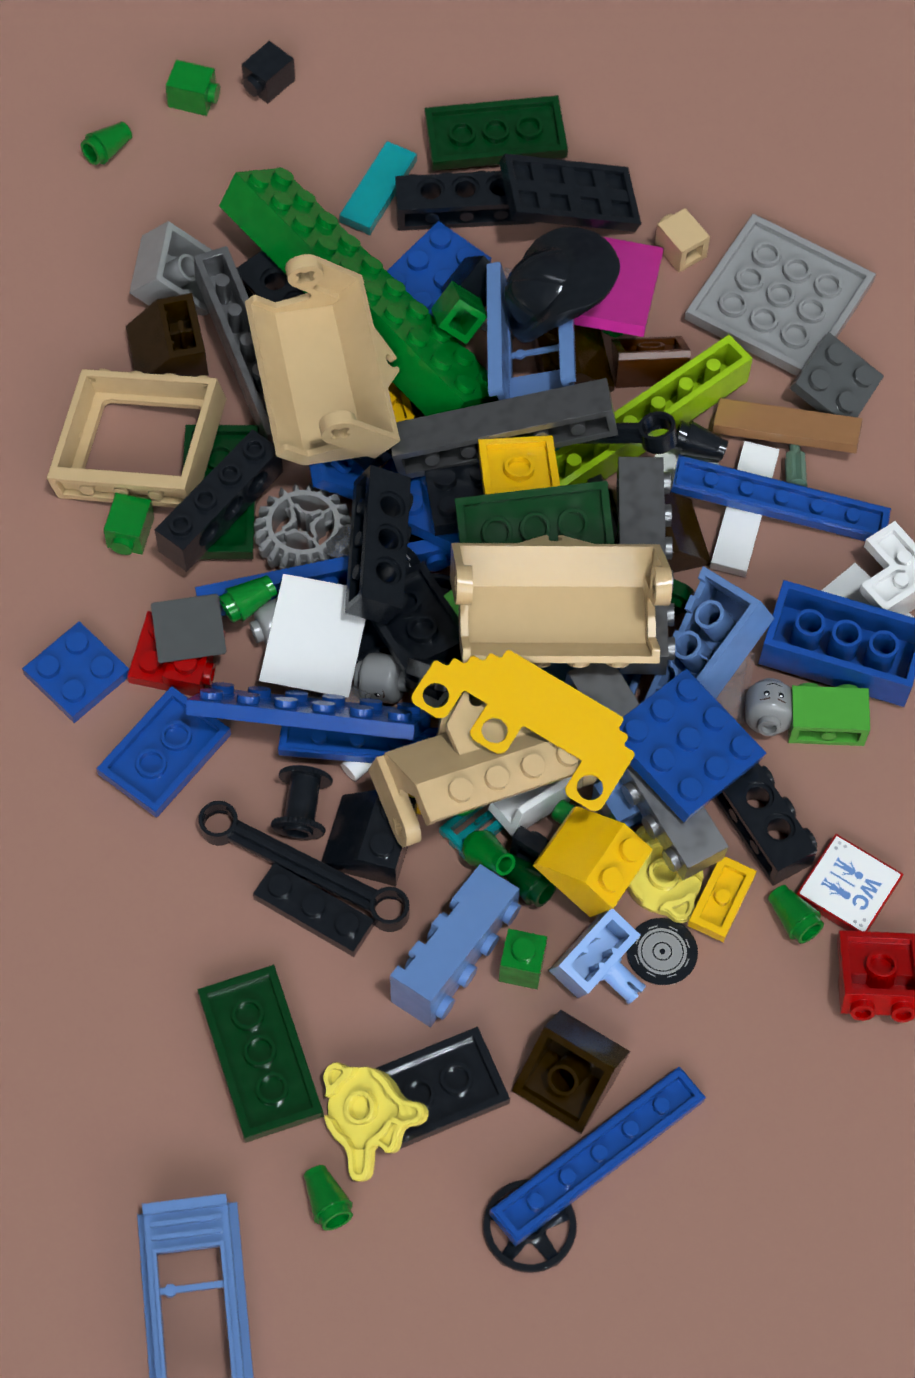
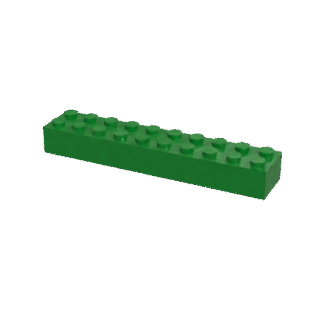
[219,167,499,416]

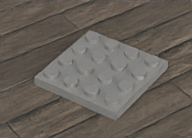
[685,214,876,376]

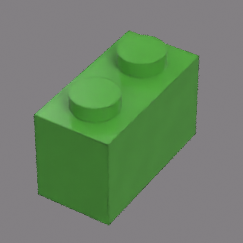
[788,683,870,746]

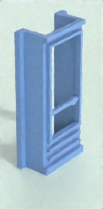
[486,262,576,400]
[137,1194,254,1378]

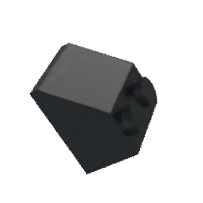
[322,790,417,886]

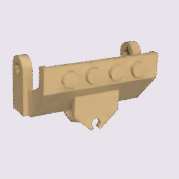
[245,254,400,466]
[450,535,672,668]
[368,691,597,848]

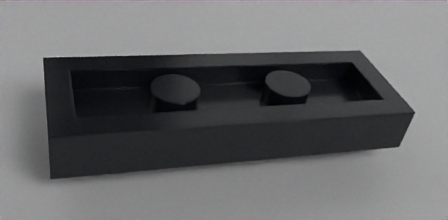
[253,862,375,957]

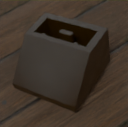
[126,293,209,377]

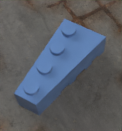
[644,566,775,701]
[390,864,521,1028]

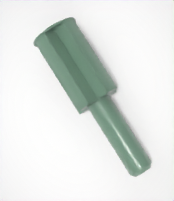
[785,444,807,487]

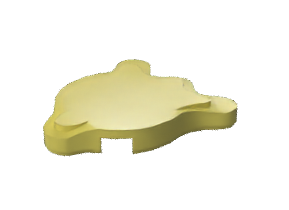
[627,826,704,923]
[323,1062,429,1182]

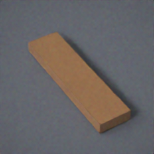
[713,398,863,453]

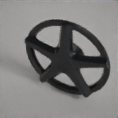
[483,1179,577,1273]

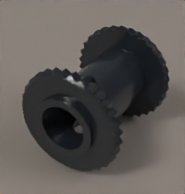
[271,765,333,840]

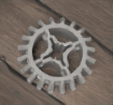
[254,483,351,570]

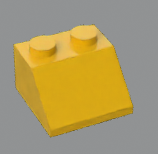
[532,806,653,917]

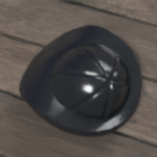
[503,227,620,343]

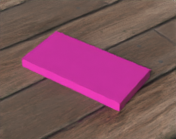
[574,237,664,337]

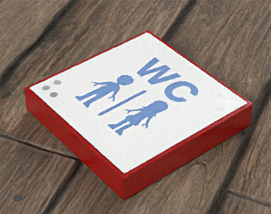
[796,834,904,931]

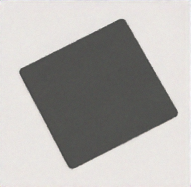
[151,594,227,663]

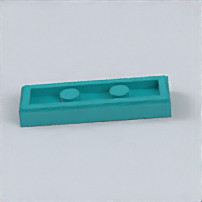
[339,141,417,235]

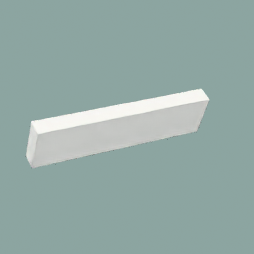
[710,441,780,577]

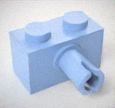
[549,909,646,1004]

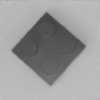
[789,332,884,417]

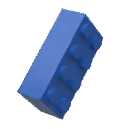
[758,580,915,707]

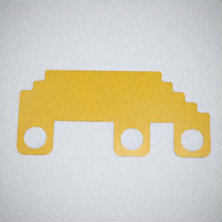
[411,650,635,811]

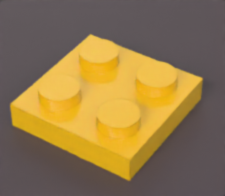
[478,435,560,495]

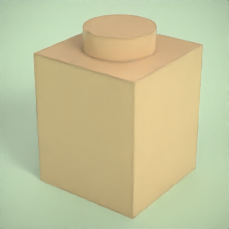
[654,208,710,273]

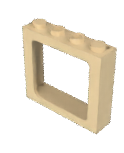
[47,369,226,508]

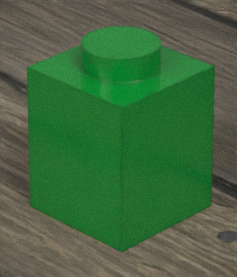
[165,60,220,116]
[431,281,487,344]
[104,493,154,555]
[499,928,548,990]

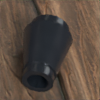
[674,420,728,461]

